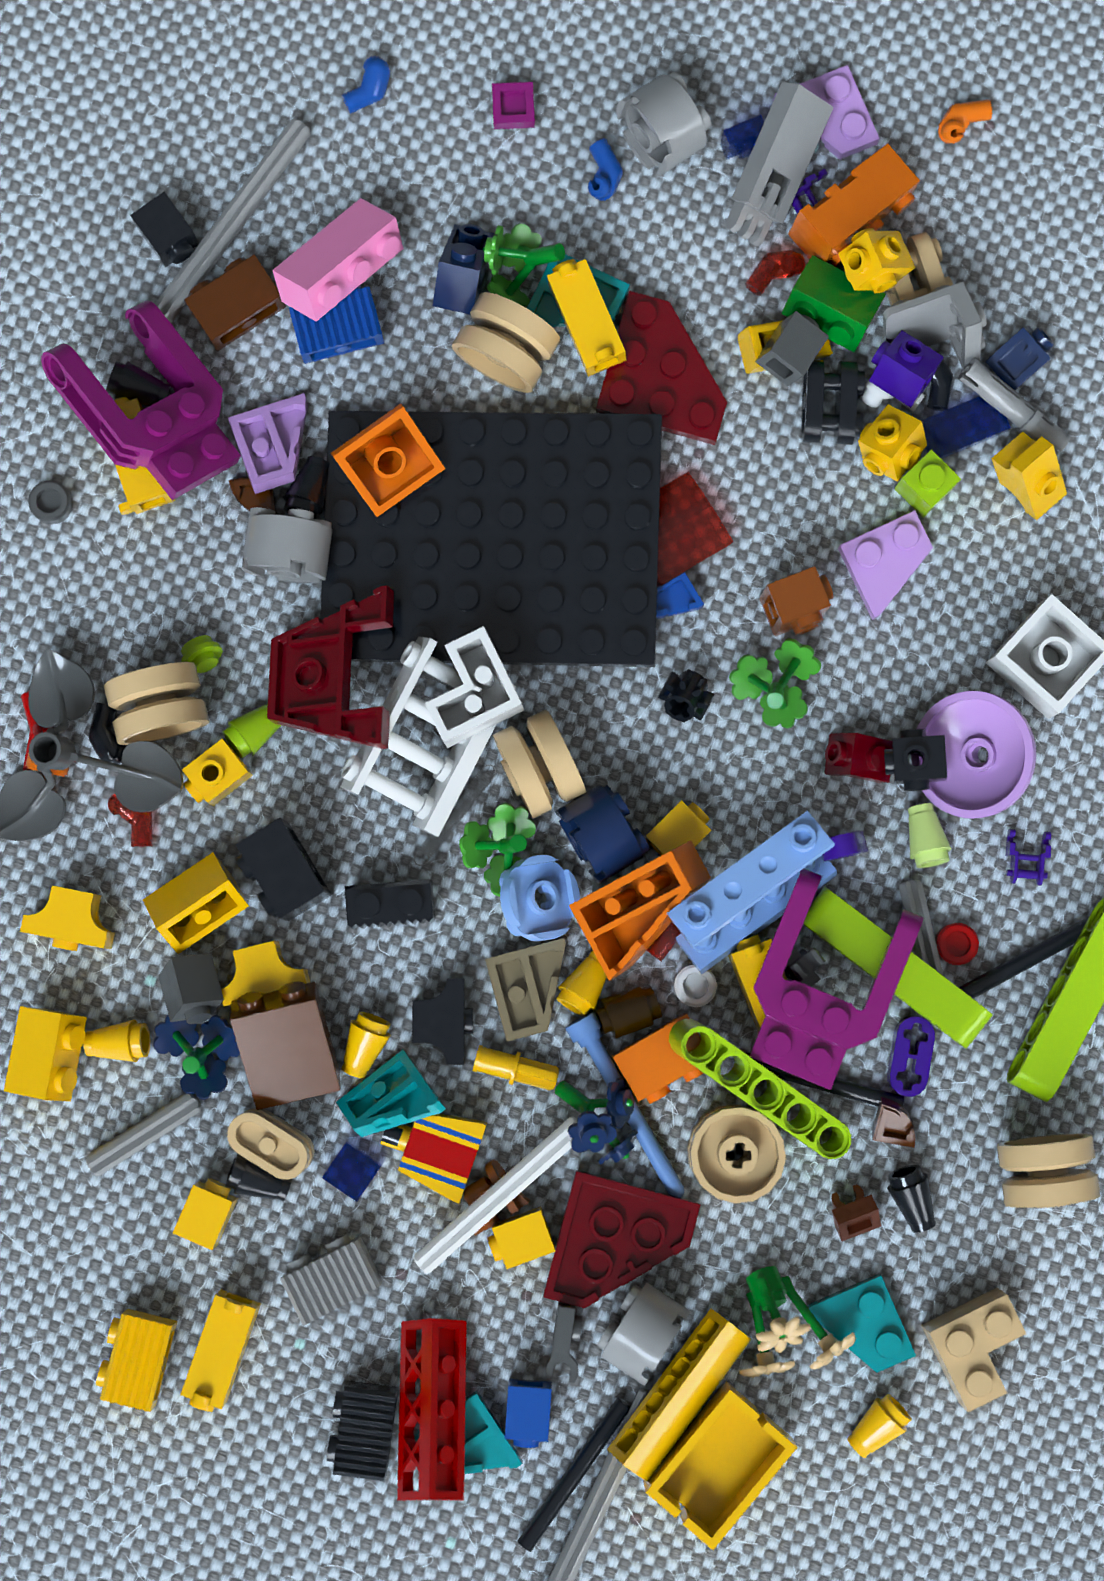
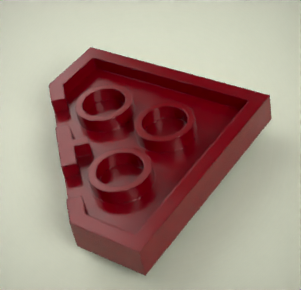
[596,290,727,445]
[543,1170,701,1308]

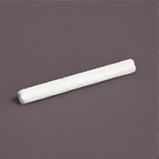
[413,1116,577,1274]

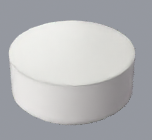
[674,965,717,1007]

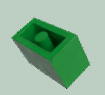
[781,255,886,353]

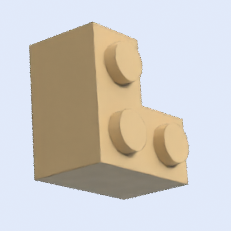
[921,1288,1026,1413]

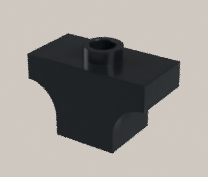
[412,978,474,1065]

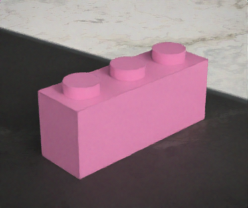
[272,198,403,322]

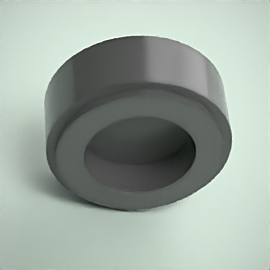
[28,480,73,524]

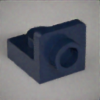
[985,325,1056,391]

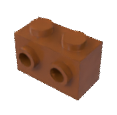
[759,566,833,637]

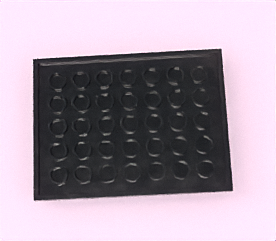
[320,411,662,667]

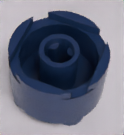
[555,785,650,884]

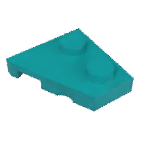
[336,1049,446,1137]
[807,1274,916,1373]
[414,1391,523,1474]

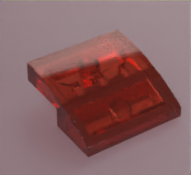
[658,472,734,585]

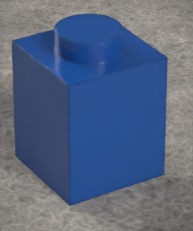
[505,1379,552,1448]

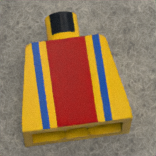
[380,1114,487,1203]

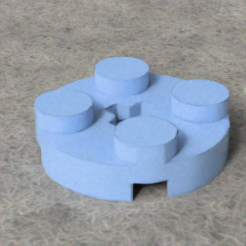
[499,855,580,941]

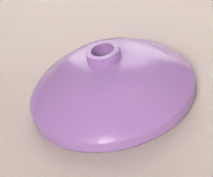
[911,691,1036,819]

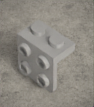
[883,282,987,369]

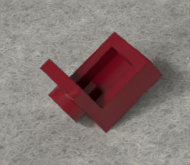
[824,733,892,783]

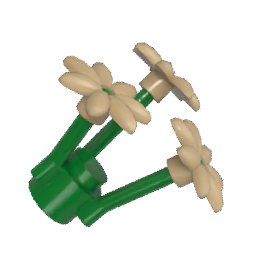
[739,1266,856,1377]

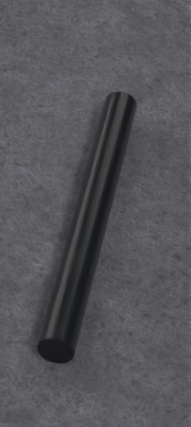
[958,917,1089,999]
[741,1050,904,1107]
[517,1398,631,1552]

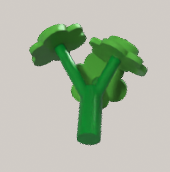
[483,223,565,308]
[729,638,821,729]
[459,803,536,897]

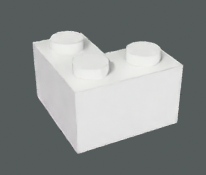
[425,626,524,748]

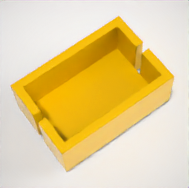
[643,1381,798,1550]

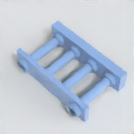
[667,811,837,974]

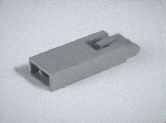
[725,82,834,246]

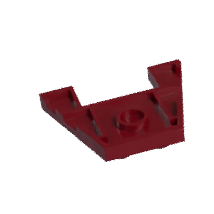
[267,585,394,749]

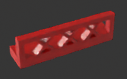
[397,1318,467,1501]

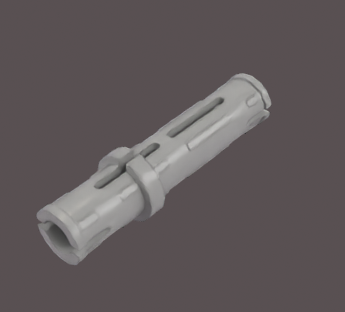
[958,358,1071,455]

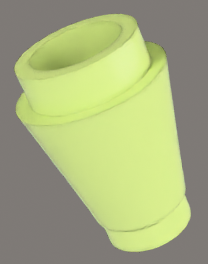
[908,803,952,868]

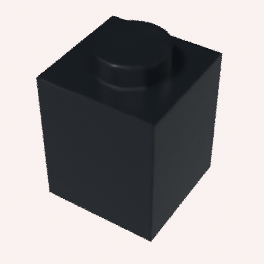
[130,192,199,268]

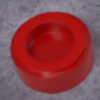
[935,923,979,965]

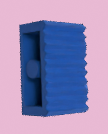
[289,285,385,364]

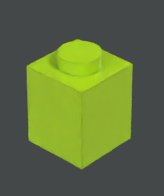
[894,449,961,518]

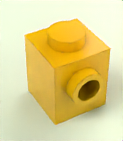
[182,739,253,806]

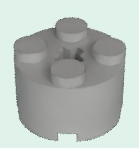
[616,72,712,175]
[242,507,332,583]
[597,1283,691,1386]

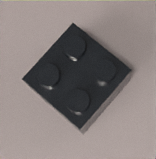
[235,818,332,921]

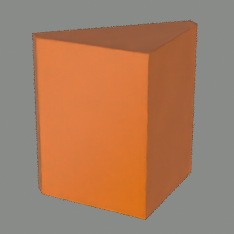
[331,403,446,517]

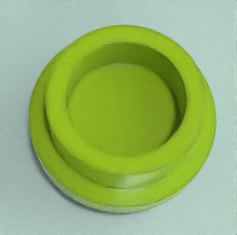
[181,635,223,673]

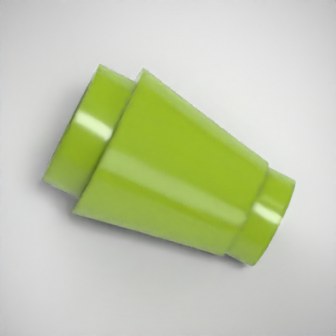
[222,704,281,759]

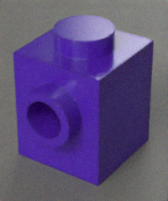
[869,330,944,408]

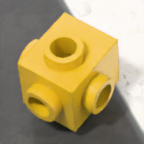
[838,228,916,293]
[858,404,927,482]

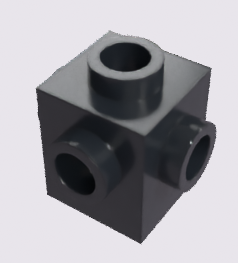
[884,729,947,791]

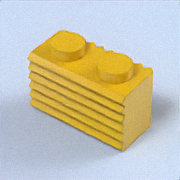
[96,1309,177,1412]

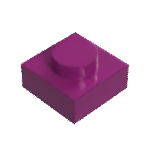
[492,82,535,130]

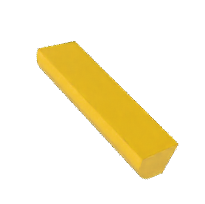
[607,1308,751,1482]

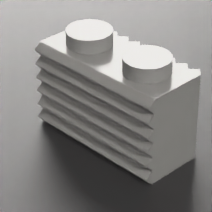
[280,1234,383,1326]

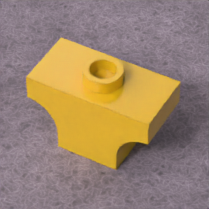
[991,431,1067,521]
[20,885,115,951]
[221,941,310,1006]

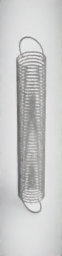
[414,765,496,866]

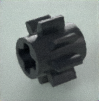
[658,669,714,723]

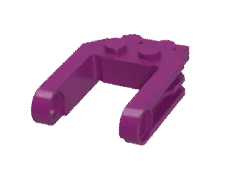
[41,300,241,501]
[749,868,924,1090]

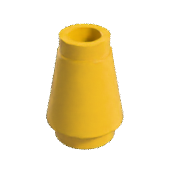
[556,951,607,1017]
[341,1012,391,1078]
[83,1019,151,1062]
[847,1394,912,1458]

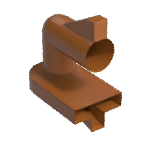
[464,1159,530,1236]

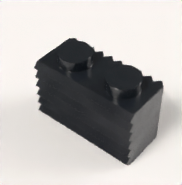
[345,879,435,930]
[326,1380,399,1481]

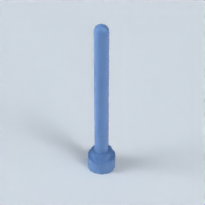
[565,1011,685,1198]

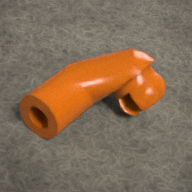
[938,99,992,144]

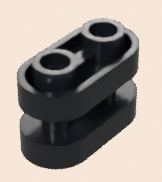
[801,360,865,445]

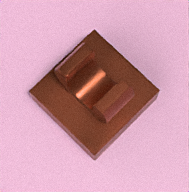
[831,1184,881,1242]

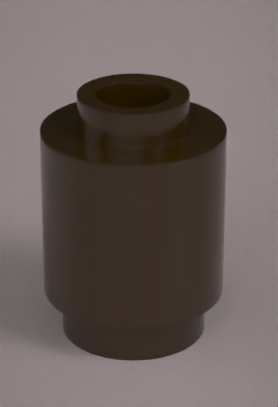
[596,985,662,1039]

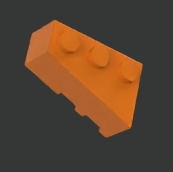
[788,143,920,267]
[569,840,711,981]

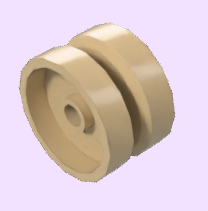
[452,292,560,393]
[103,662,210,745]
[493,709,587,819]
[687,1104,786,1204]
[997,1134,1101,1208]

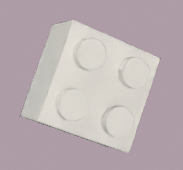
[986,594,1104,719]

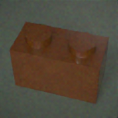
[184,254,286,352]

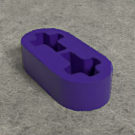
[822,831,868,862]
[887,1016,935,1097]

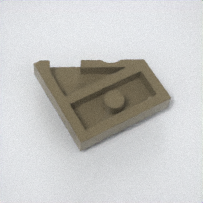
[485,938,566,1042]

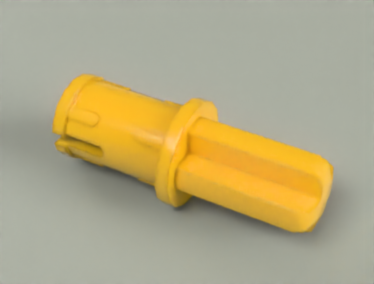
[473,1045,559,1091]

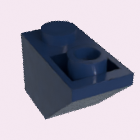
[432,224,495,315]

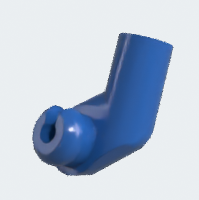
[342,56,391,114]
[588,138,623,201]

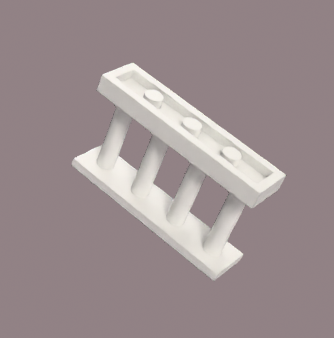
[340,637,516,837]

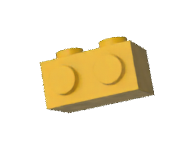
[143,852,249,954]
[4,1006,87,1102]

